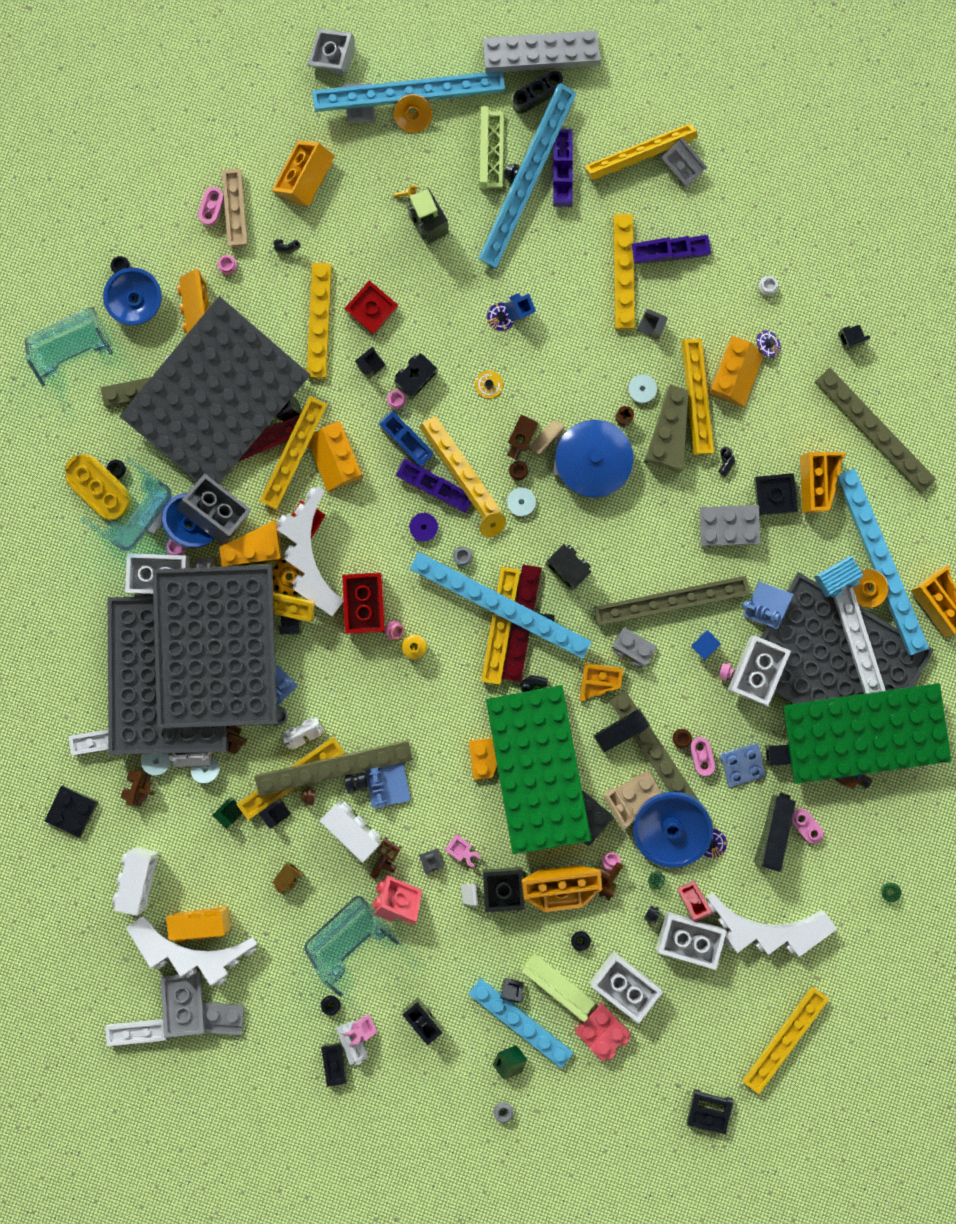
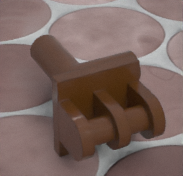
[370,837,402,879]
[598,862,623,901]

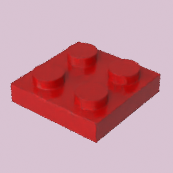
[344,280,399,335]

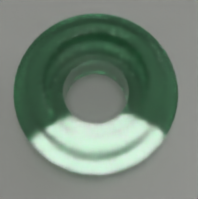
[648,870,665,890]
[881,882,901,902]

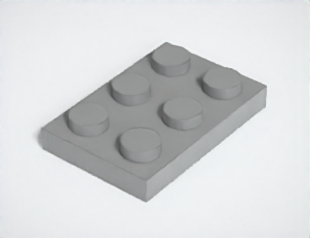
[700,505,760,546]
[161,972,205,1038]

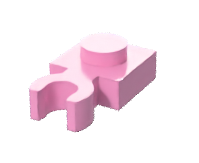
[445,833,481,867]
[344,1014,378,1046]

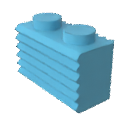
[814,556,864,598]

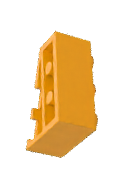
[800,452,846,514]
[219,520,283,567]
[910,565,956,637]
[166,906,231,943]

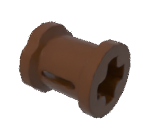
[615,406,634,426]

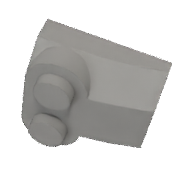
[307,29,355,75]

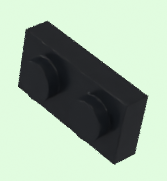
[321,1042,347,1087]

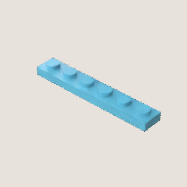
[468,978,573,1068]

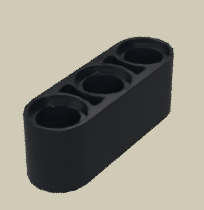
[512,70,563,114]
[593,709,650,753]

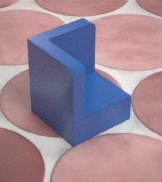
[691,630,721,660]

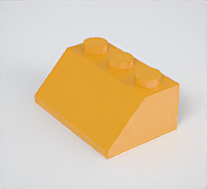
[272,141,335,206]
[177,269,209,334]
[708,335,764,407]
[308,421,363,492]

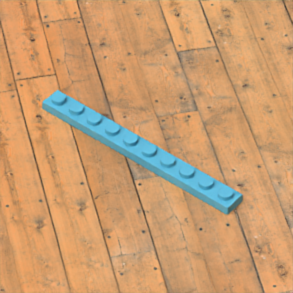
[312,72,505,112]
[478,83,577,268]
[837,468,929,656]
[409,552,592,659]

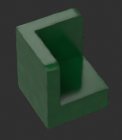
[212,797,242,829]
[493,1045,528,1080]

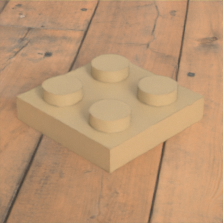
[615,770,662,823]

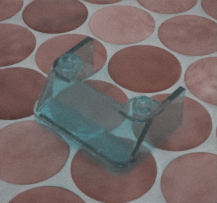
[25,307,113,387]
[80,457,172,551]
[304,896,400,997]

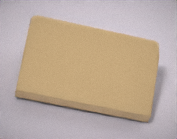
[529,420,565,457]
[603,787,634,830]

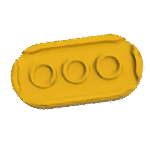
[65,454,131,520]

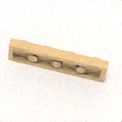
[222,168,248,248]

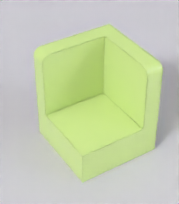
[410,189,438,218]

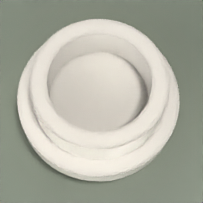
[759,276,778,296]

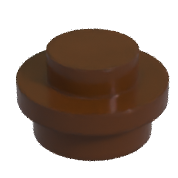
[509,461,528,481]
[672,729,692,748]
[301,787,316,806]

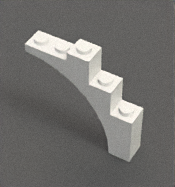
[276,486,343,616]
[706,893,837,957]
[126,917,259,987]

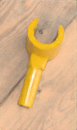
[394,185,421,198]

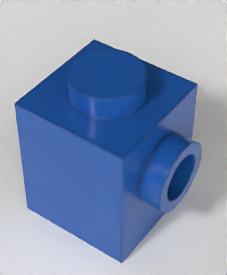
[504,293,536,322]

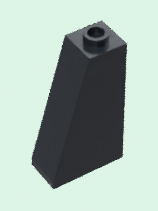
[754,793,796,872]

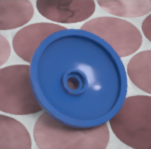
[103,267,162,326]
[161,493,214,548]

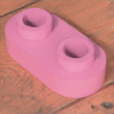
[198,187,224,226]
[690,737,715,776]
[791,808,823,844]

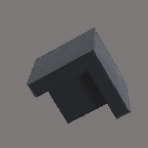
[838,325,871,351]
[355,347,385,380]
[276,396,302,421]
[279,616,301,635]
[765,744,791,766]
[259,798,291,829]

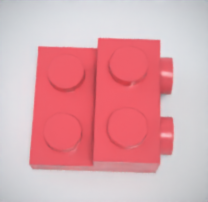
[372,875,422,925]
[574,1002,631,1062]

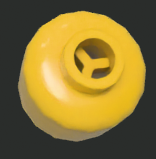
[402,634,427,660]

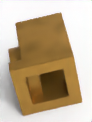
[272,861,304,894]

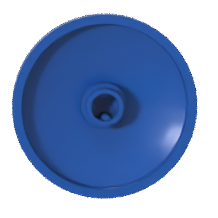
[555,420,634,498]
[633,792,713,868]

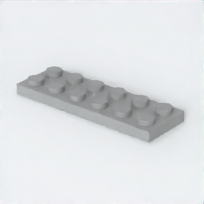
[483,30,600,73]

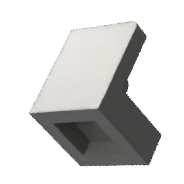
[638,309,668,340]

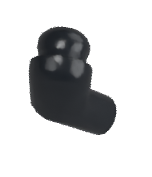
[273,239,301,254]
[718,447,735,477]
[520,675,548,692]

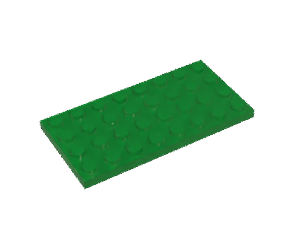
[782,683,952,784]
[486,685,591,855]

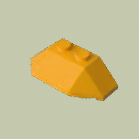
[522,865,602,912]

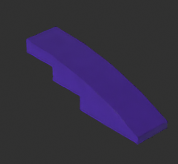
[553,129,573,207]
[632,234,711,264]
[394,459,471,513]

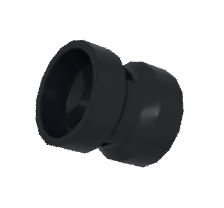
[345,772,368,794]

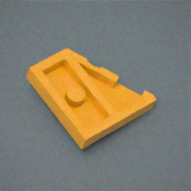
[579,663,623,701]
[469,738,497,780]

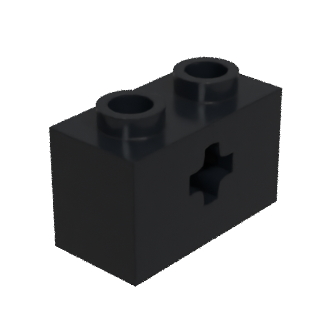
[394,353,438,400]
[402,997,443,1046]

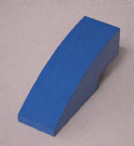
[377,410,434,467]

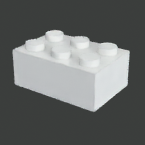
[125,553,190,595]
[728,635,791,706]
[320,801,381,863]
[112,847,159,916]
[656,911,727,970]
[590,951,663,1023]

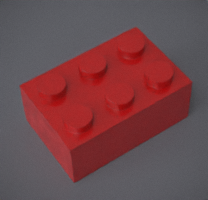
[342,572,386,634]

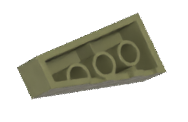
[644,385,689,473]

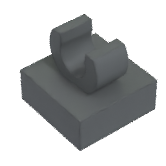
[419,848,444,874]

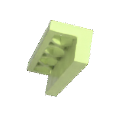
[480,106,504,189]
[522,952,595,1022]

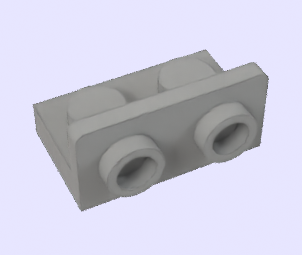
[612,627,657,668]

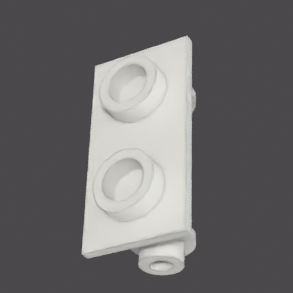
[283,717,324,749]
[169,752,212,767]
[336,1021,368,1065]

